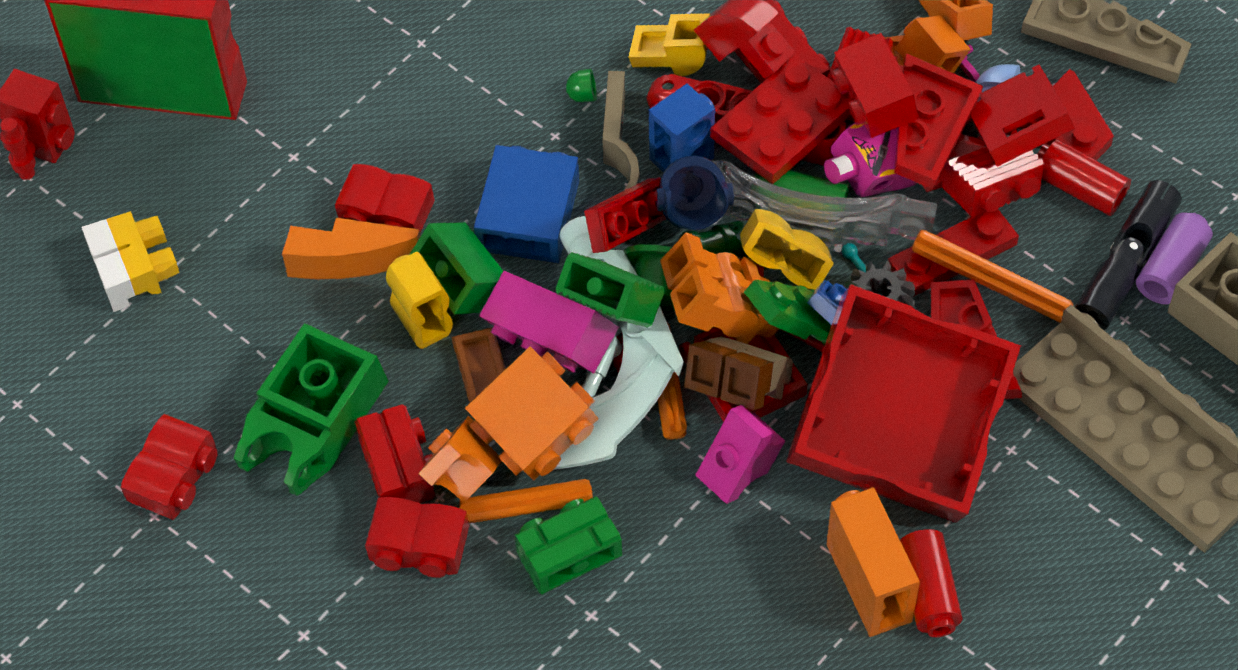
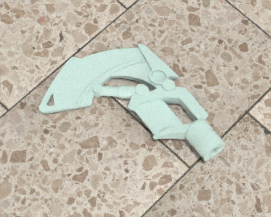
[521,216,684,472]

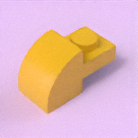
[628,13,710,76]

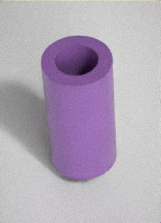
[1136,213,1213,304]

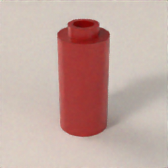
[1037,140,1131,216]
[900,529,963,637]

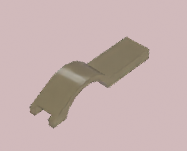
[603,71,640,190]

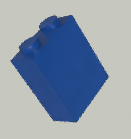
[474,145,579,263]

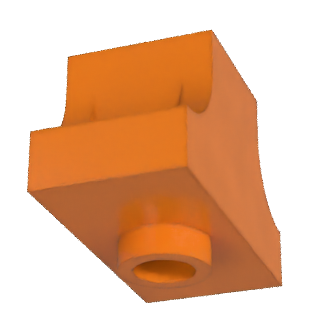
[418,416,501,503]

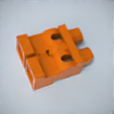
[660,232,779,344]

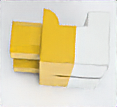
[81,211,180,312]

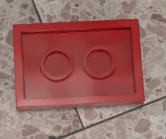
[710,54,851,185]

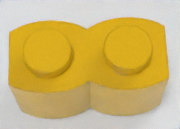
[740,209,834,290]
[386,252,453,349]

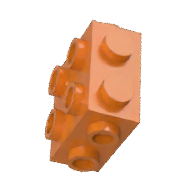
[465,346,599,480]

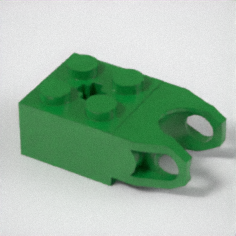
[234,323,389,496]

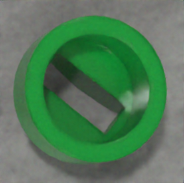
[566,69,597,103]

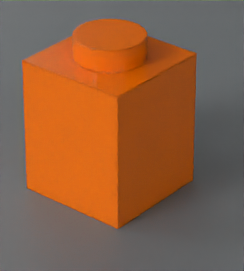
[895,15,971,73]

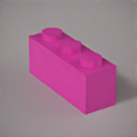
[479,271,619,374]

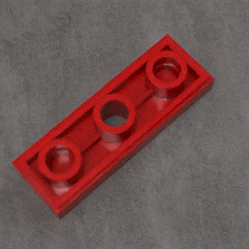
[584,177,666,253]

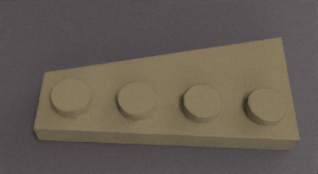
[1021,0,1191,84]

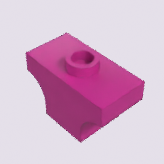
[695,405,785,504]

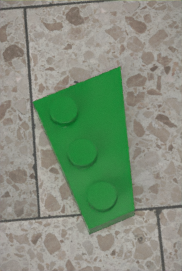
[744,279,831,346]

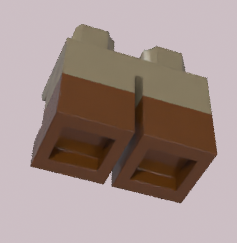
[684,336,793,410]

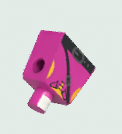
[824,123,917,197]

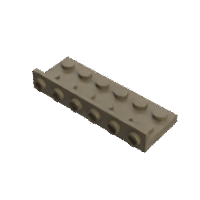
[1013,305,1238,553]

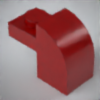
[693,0,795,79]

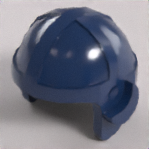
[655,155,734,230]

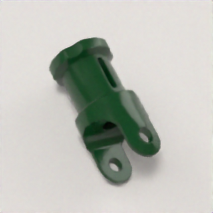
[679,221,748,259]

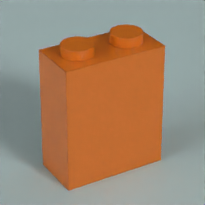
[826,487,920,637]

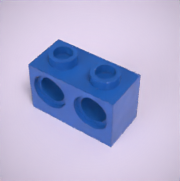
[649,83,715,172]

